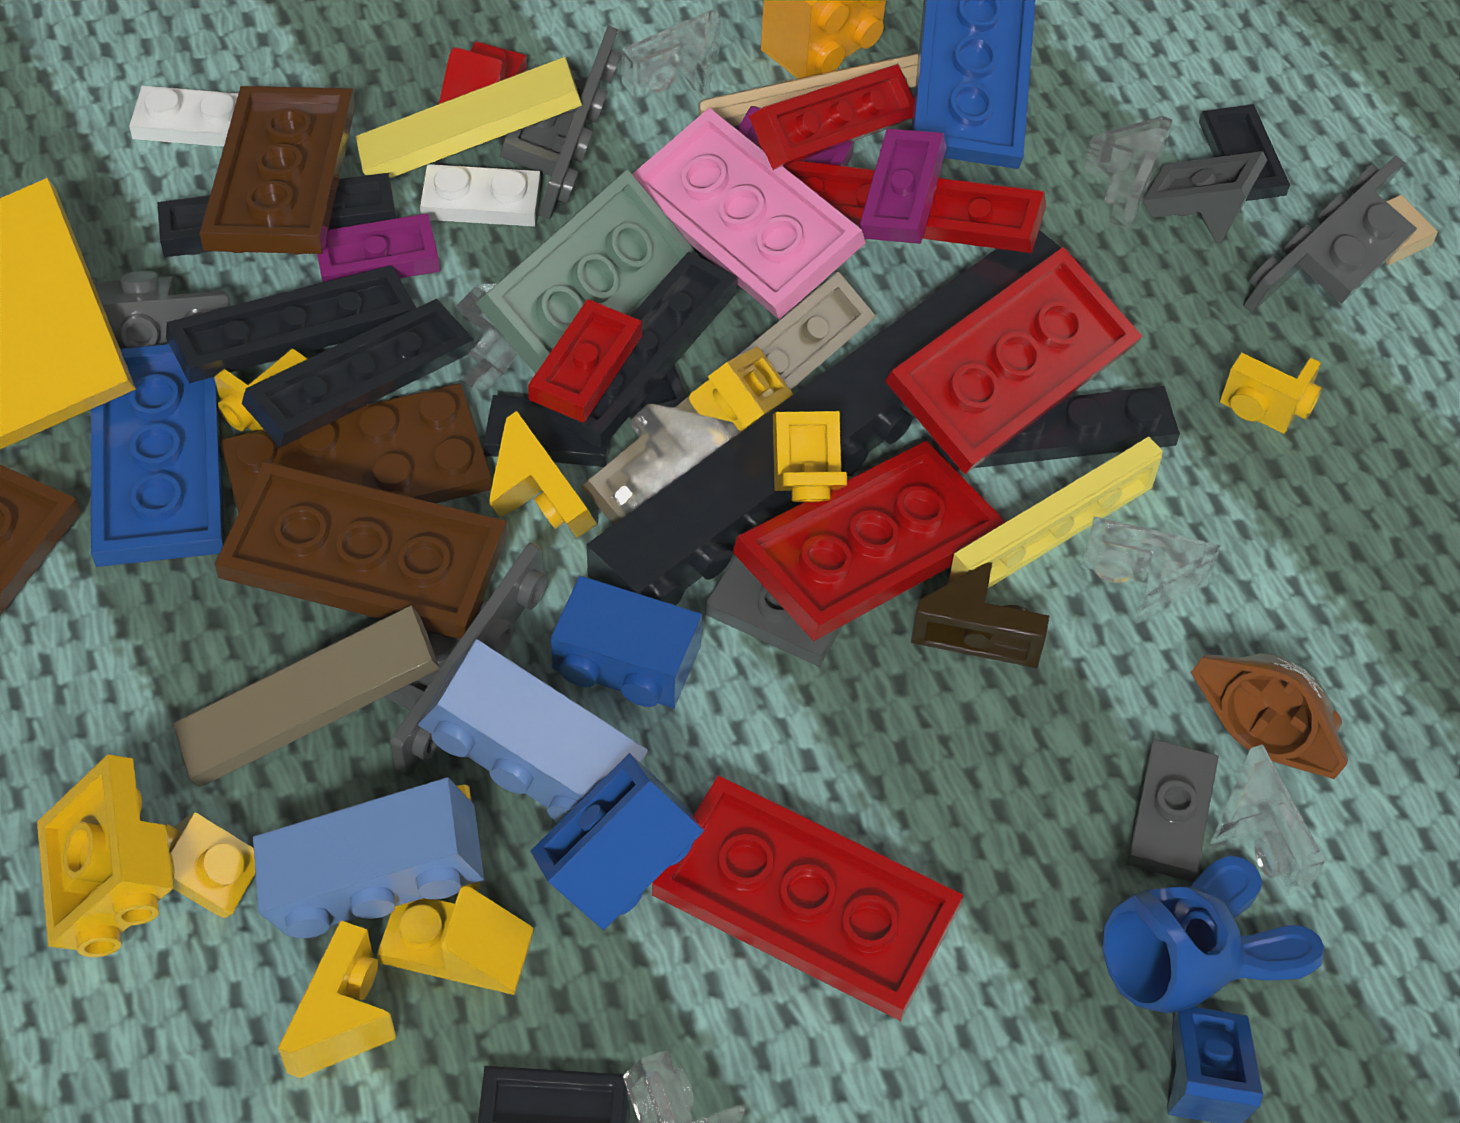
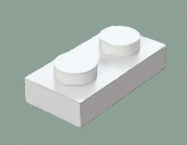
[129,86,239,147]
[420,164,541,226]

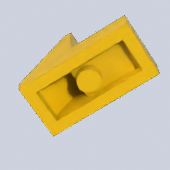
[689,346,794,444]
[489,411,597,538]
[377,885,534,995]
[278,920,396,1078]

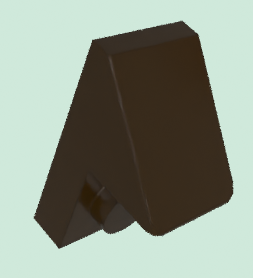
[911,562,1050,668]

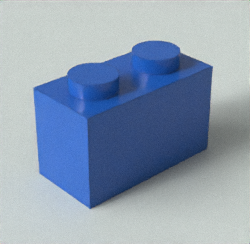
[550,575,702,709]
[530,753,704,930]

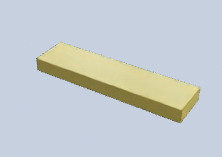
[356,57,582,178]
[948,437,1163,588]

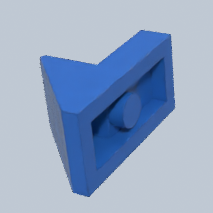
[1167,1007,1263,1123]

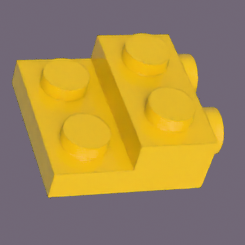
[37,754,175,957]

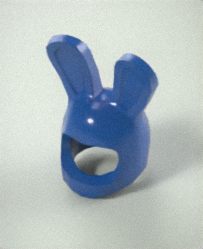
[1102,856,1324,1013]

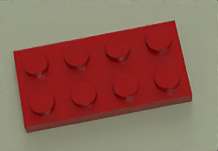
[885,247,1143,474]
[733,441,1006,642]
[652,775,964,1021]

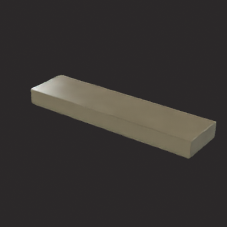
[173,606,440,786]

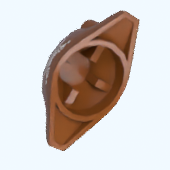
[1191,653,1348,779]

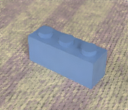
[418,639,648,823]
[253,777,484,938]

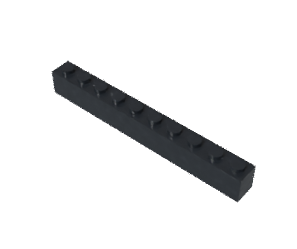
[586,230,1082,606]

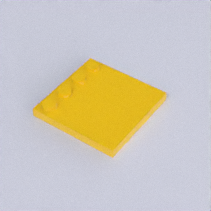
[0,178,136,450]

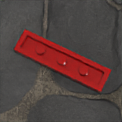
[748,64,914,170]

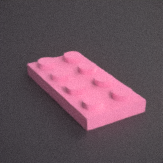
[632,108,866,320]

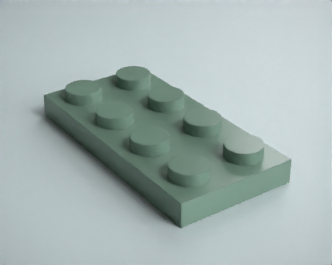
[475,169,701,374]

